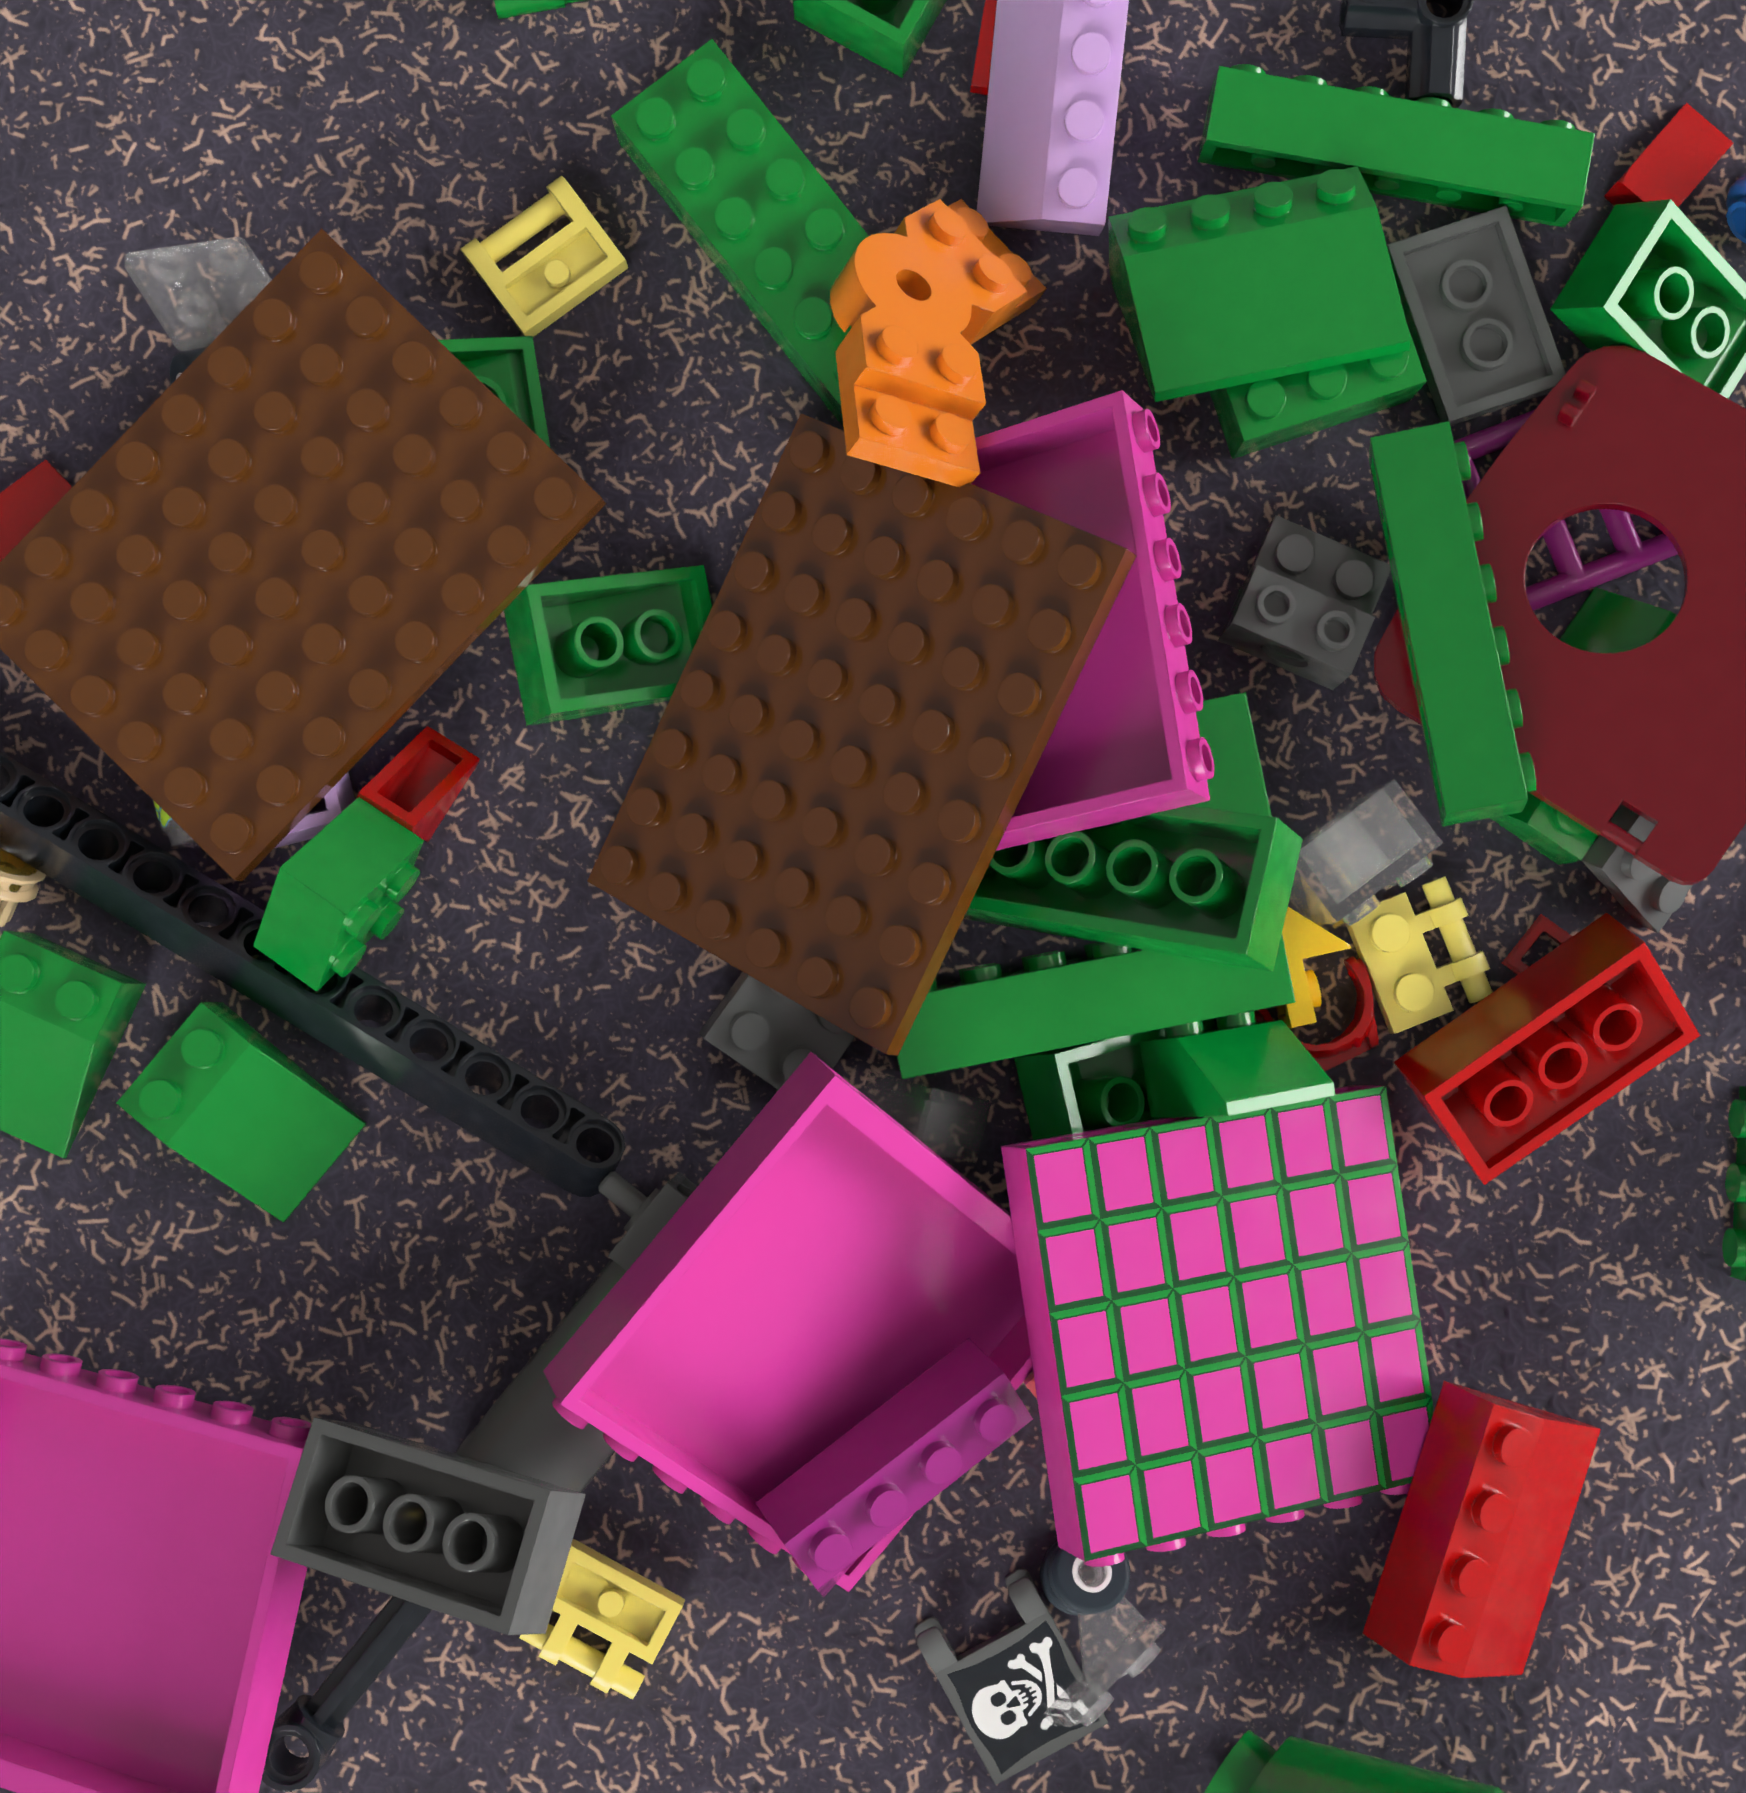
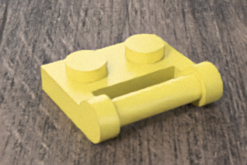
[460,176,628,337]

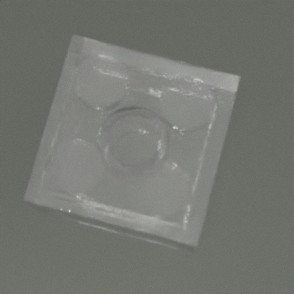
[1290,779,1443,929]

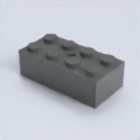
[270,1417,586,1635]

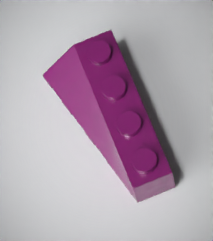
[755,1338,1033,1598]

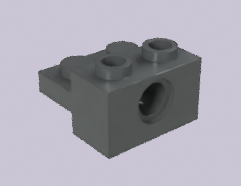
[1218,515,1391,690]

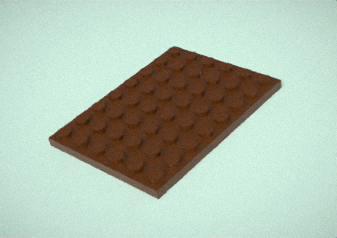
[0,228,606,881]
[587,413,1136,1056]

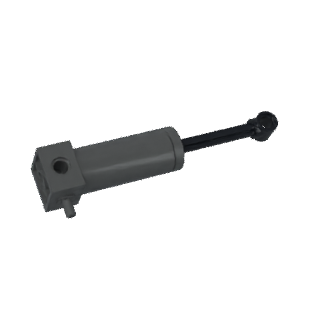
[262,1171,698,1792]

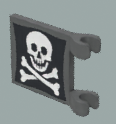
[915,1567,1108,1785]

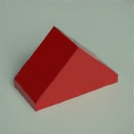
[356,726,480,842]

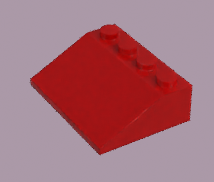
[1363,1381,1601,1678]

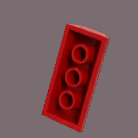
[1393,913,1701,1185]

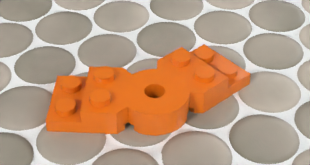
[830,199,1047,487]

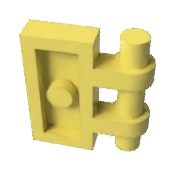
[1343,876,1493,1034]
[519,1539,685,1700]

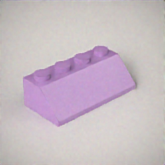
[977,0,1129,236]

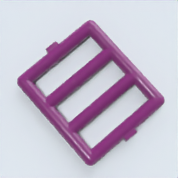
[1454,409,1678,611]

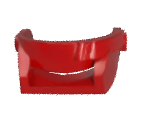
[1254,956,1379,1071]

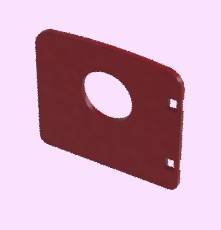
[1374,345,1746,885]

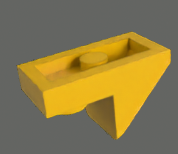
[1276,907,1351,1028]

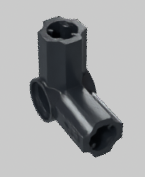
[1339,0,1474,108]

